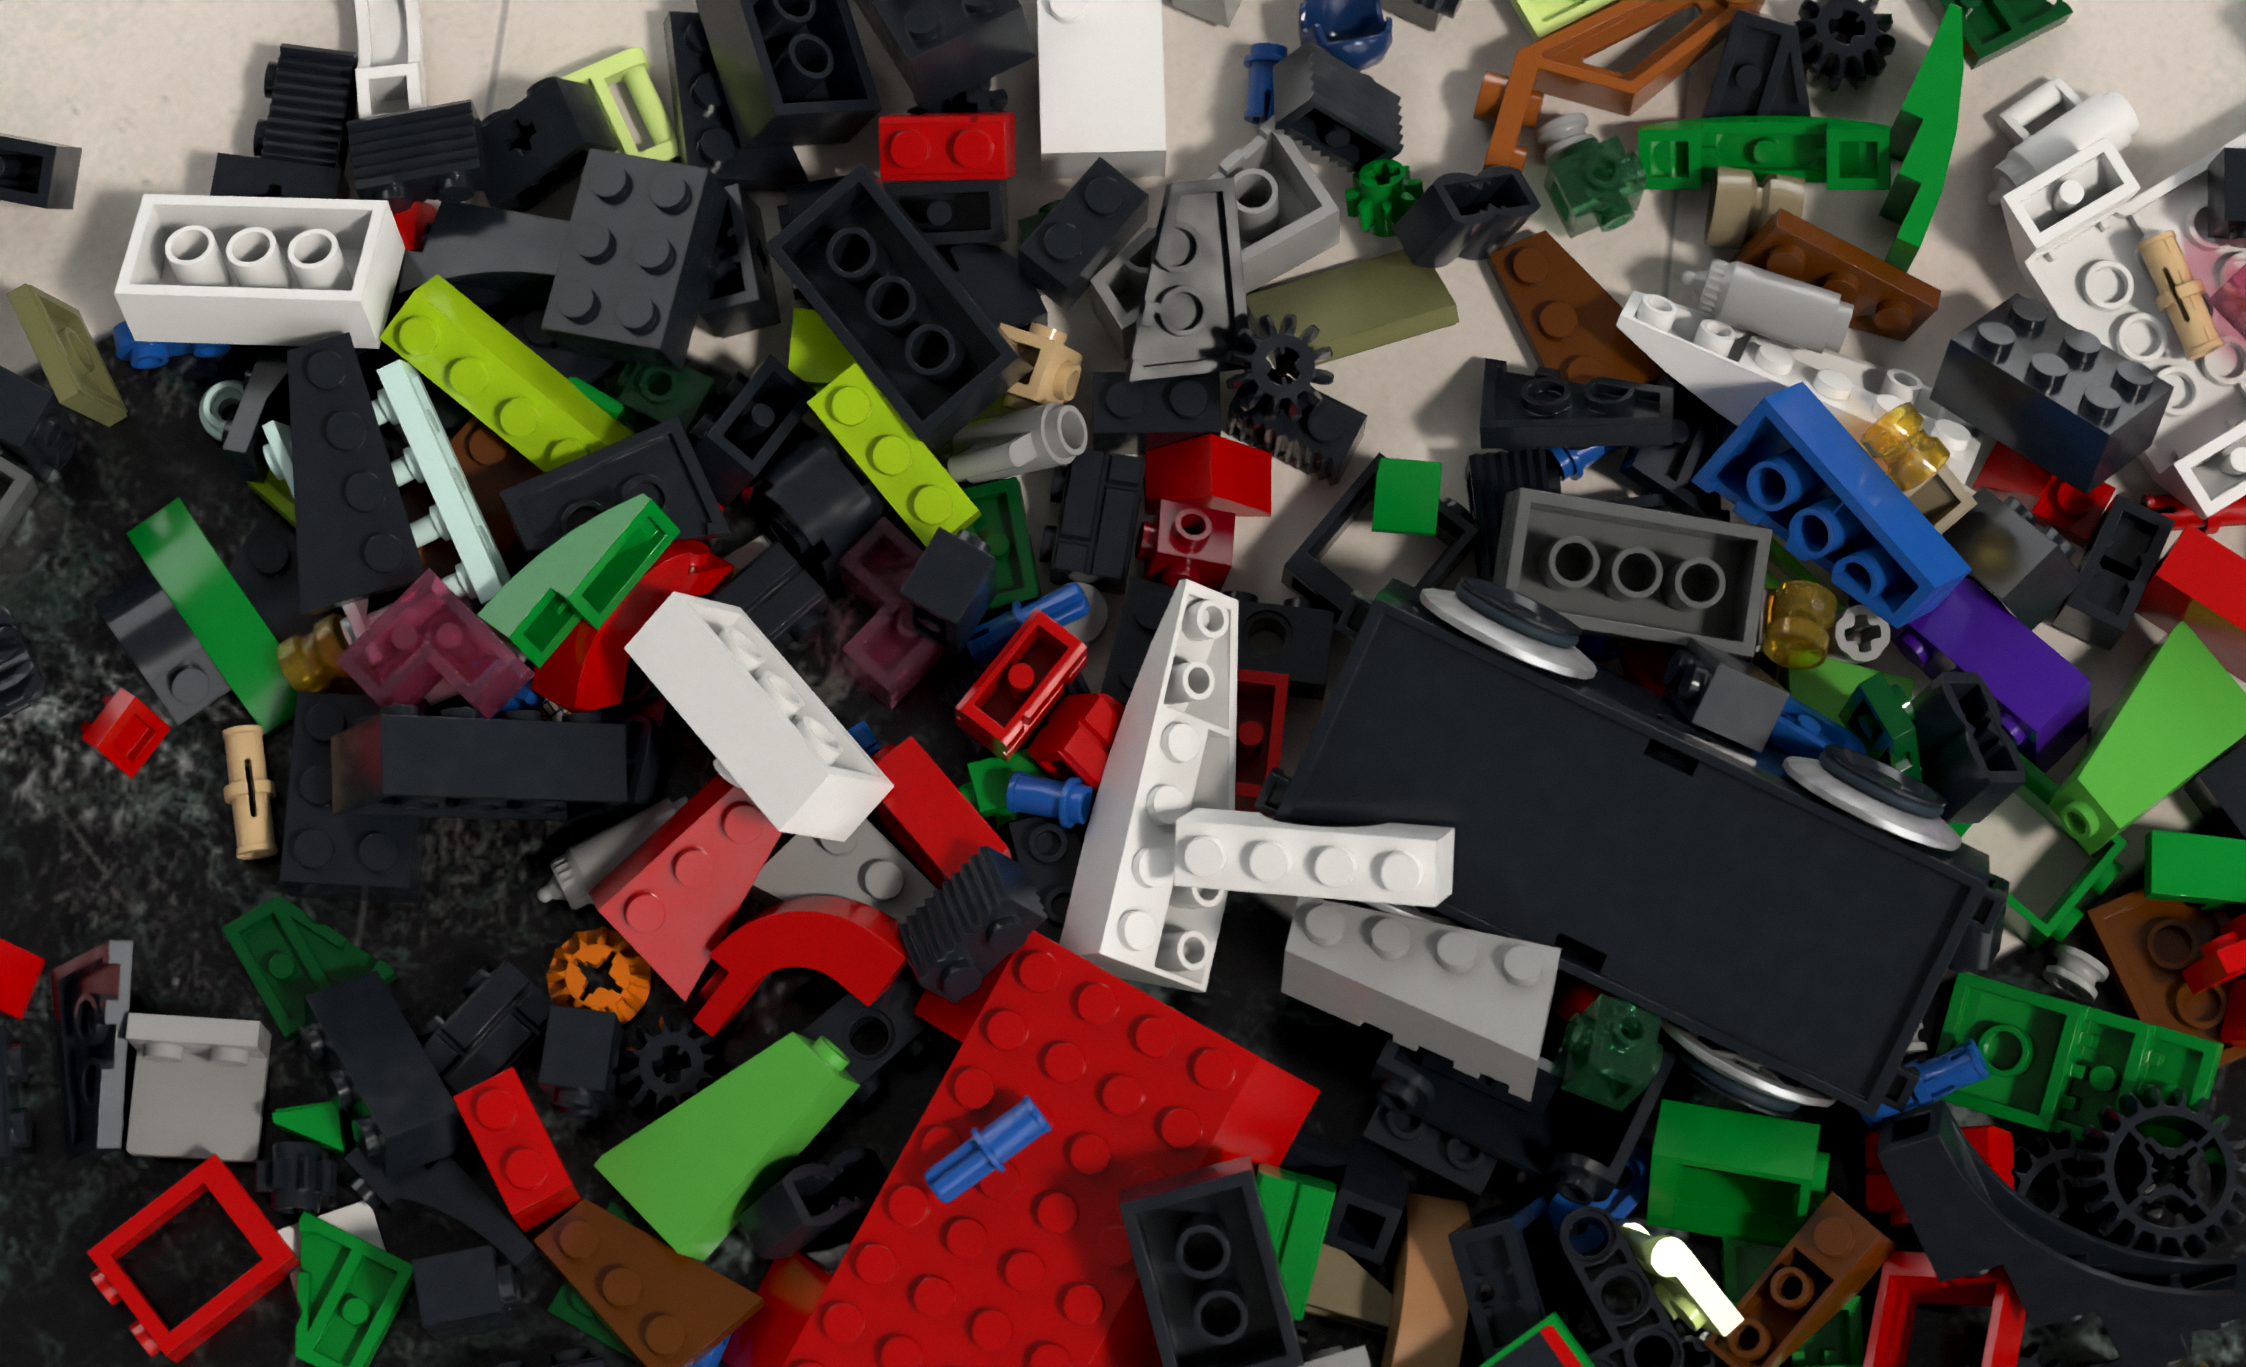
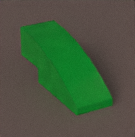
[477,493,681,669]

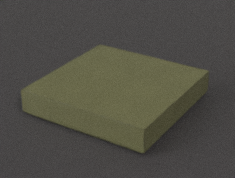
[7,283,128,427]

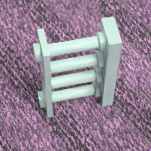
[262,359,511,662]

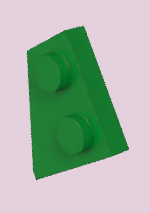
[295,1211,414,1367]

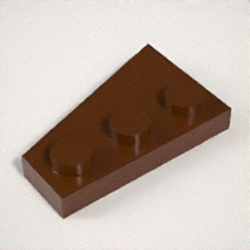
[1728,208,1941,342]
[1487,230,1663,385]
[533,1198,764,1367]

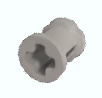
[1816,605,1890,665]

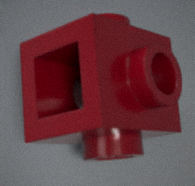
[1135,499,1236,592]

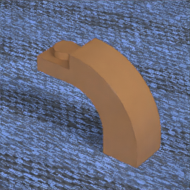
[1380,1192,1470,1367]

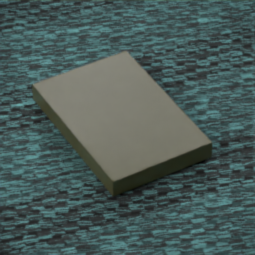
[1246,249,1459,376]

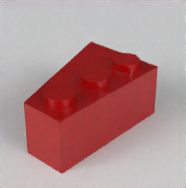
[588,774,782,1002]

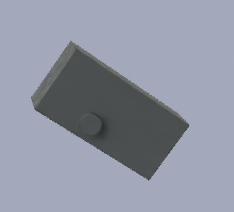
[1493,487,1772,659]

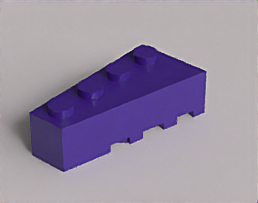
[1848,576,2091,773]

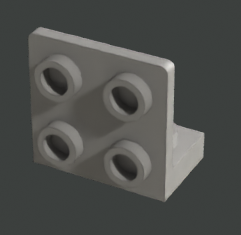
[126,1013,272,1163]

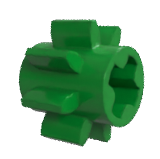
[1345,159,1424,237]

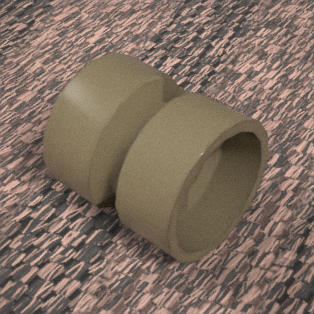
[1704,166,1805,250]

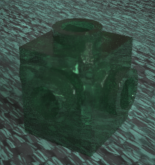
[1544,135,1647,239]
[1561,994,1663,1112]

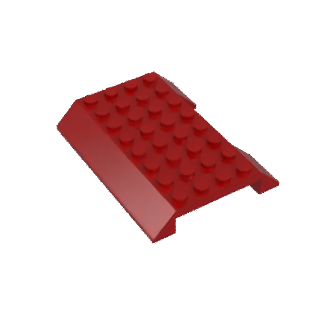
[721,930,1321,1367]

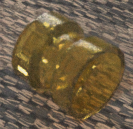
[1860,402,1951,492]
[1763,580,1838,670]
[276,613,367,693]

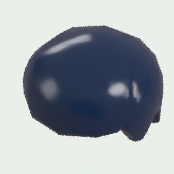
[1299,0,1393,72]

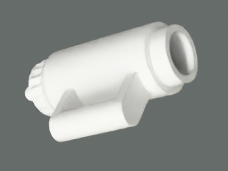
[1987,76,2139,206]

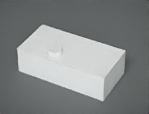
[1036,0,1167,179]
[114,194,405,349]
[624,591,894,842]

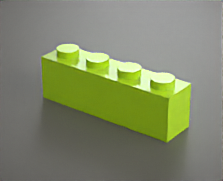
[379,274,635,473]

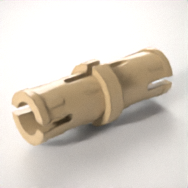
[2136,230,2225,361]
[222,725,278,860]

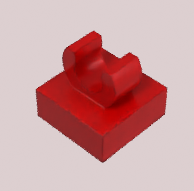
[80,687,171,779]

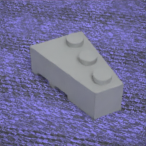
[749,819,938,981]

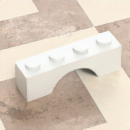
[354,0,428,119]
[1174,808,1455,907]

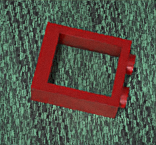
[871,736,1012,889]
[87,1154,300,1363]
[1863,1251,2026,1367]

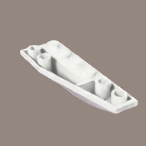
[1616,291,1985,486]
[1059,579,1239,993]

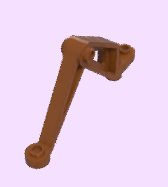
[1473,0,1765,173]

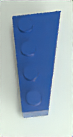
[1690,381,1972,629]

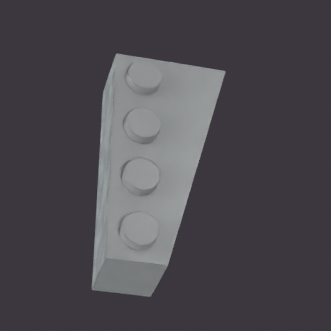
[1090,114,1340,361]
[1281,896,1561,1102]

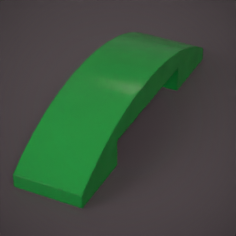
[1638,115,1891,190]
[126,497,314,737]

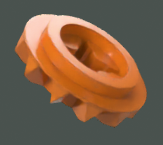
[546,926,651,1025]

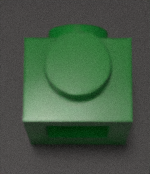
[958,748,1051,830]

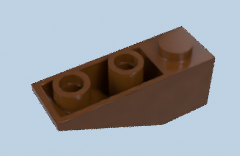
[1704,1192,1898,1367]

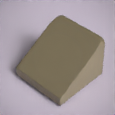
[1894,455,1978,535]

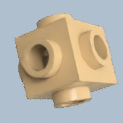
[1000,322,1084,411]

